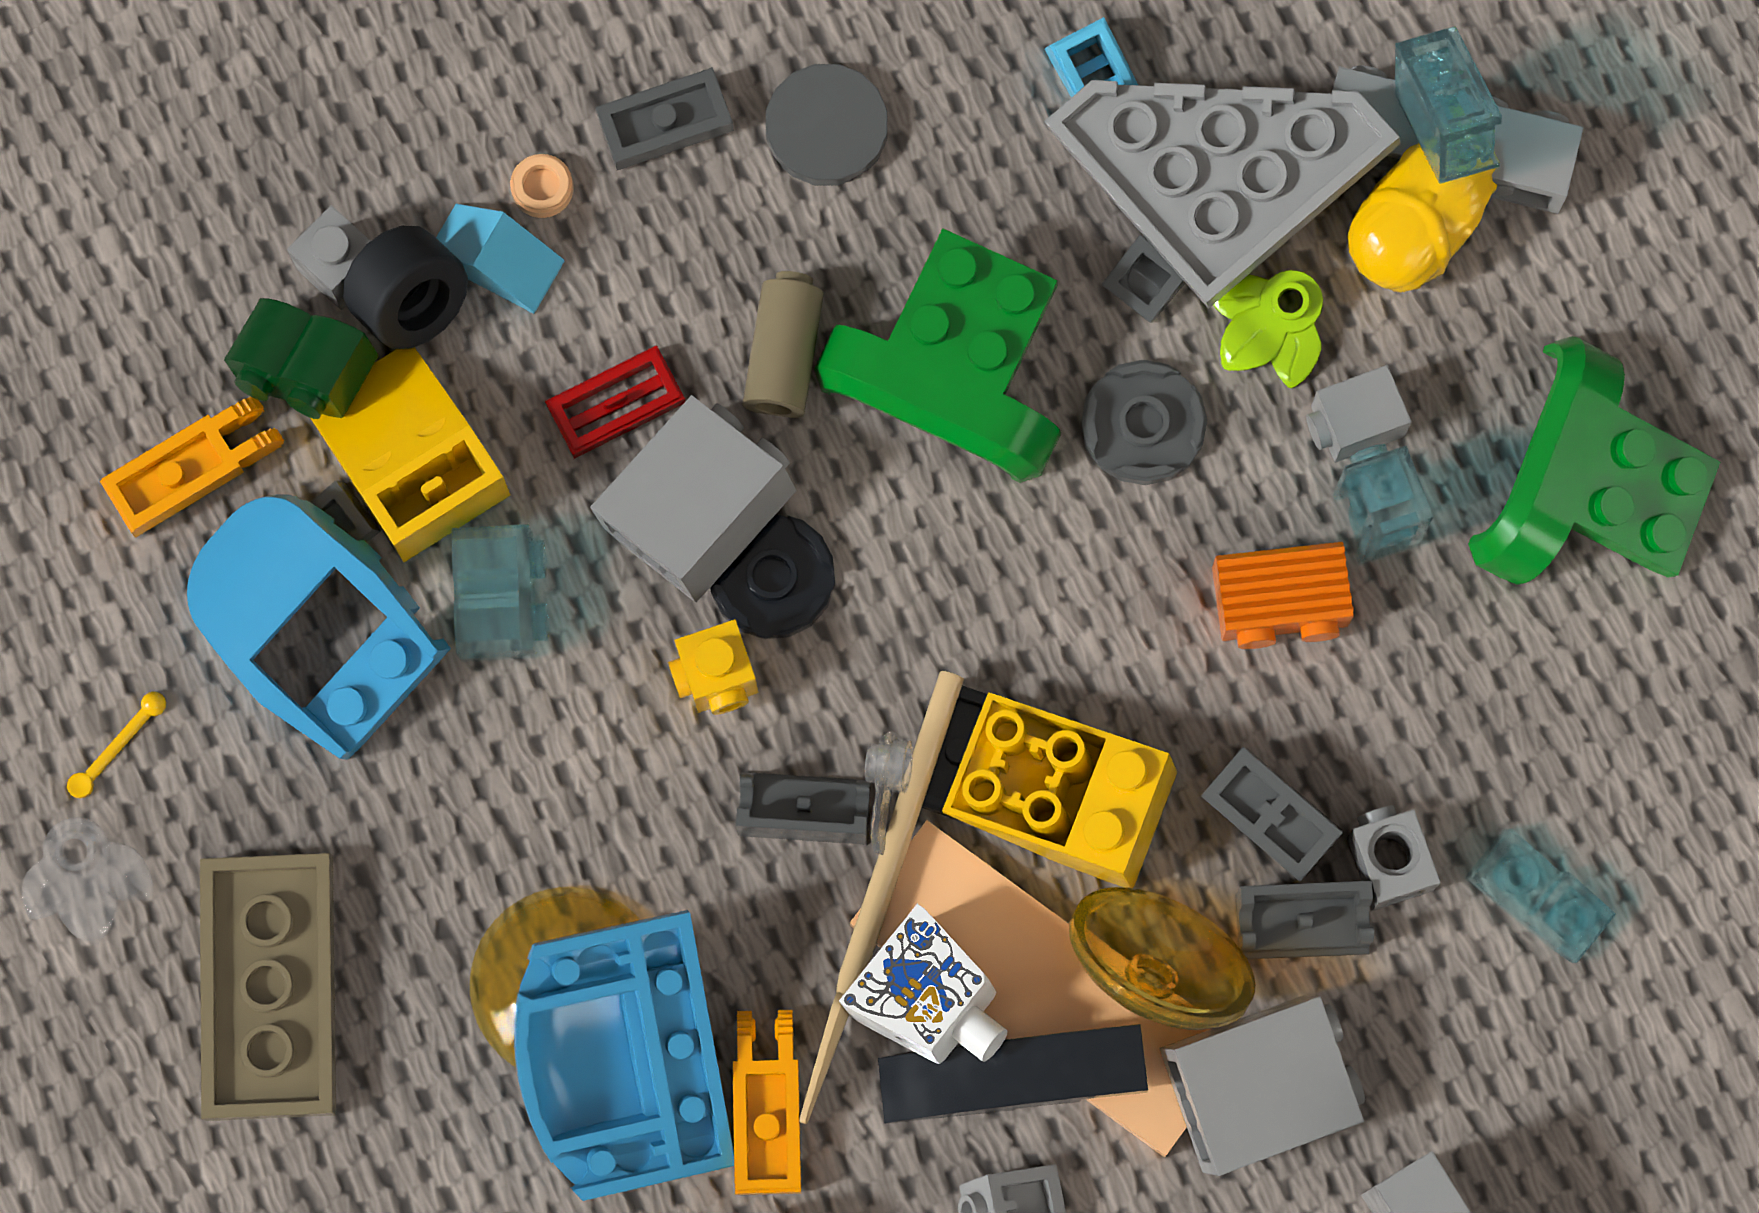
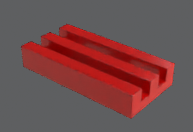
[545,345,686,459]

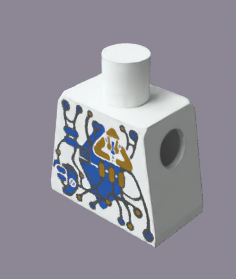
[839,903,1008,1064]

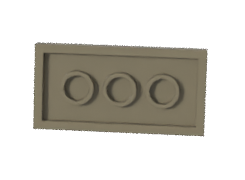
[200,853,336,1121]

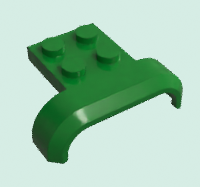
[814,228,1061,483]
[1468,336,1721,585]

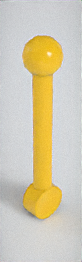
[67,691,166,799]

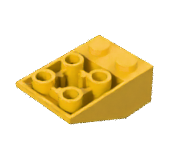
[310,347,511,563]
[942,692,1178,890]

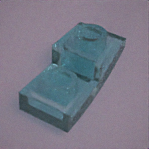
[1465,829,1616,964]

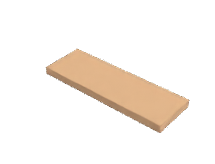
[850,820,1212,1158]

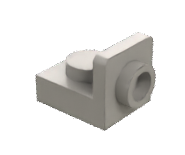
[958,1164,1066,1213]

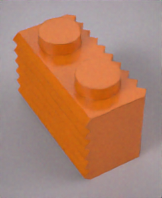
[1212,542,1354,649]

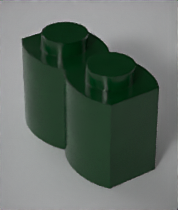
[224,298,379,419]

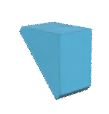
[436,204,565,314]

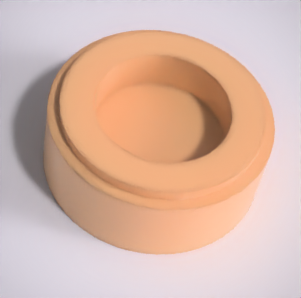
[510,154,574,218]

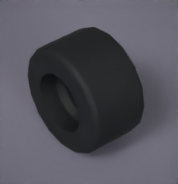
[343,225,468,349]

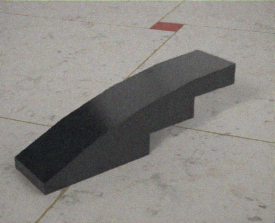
[878,1024,1148,1124]

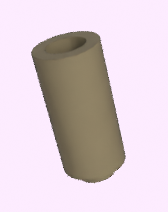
[742,271,824,418]

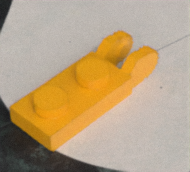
[100,396,284,538]
[733,1010,802,1195]

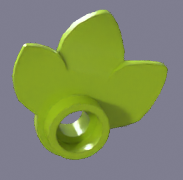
[1213,270,1323,388]

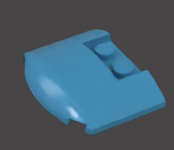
[514,910,734,1201]

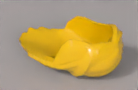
[1348,130,1497,292]

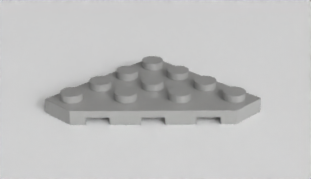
[1044,80,1401,309]

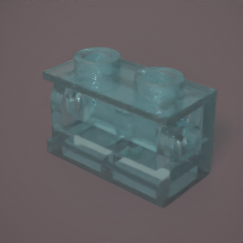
[1395,26,1502,184]
[1333,444,1434,565]

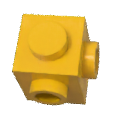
[668,619,759,715]

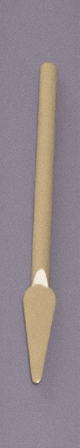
[799,671,964,1124]

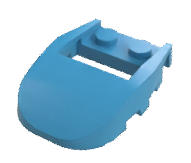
[187,494,451,760]

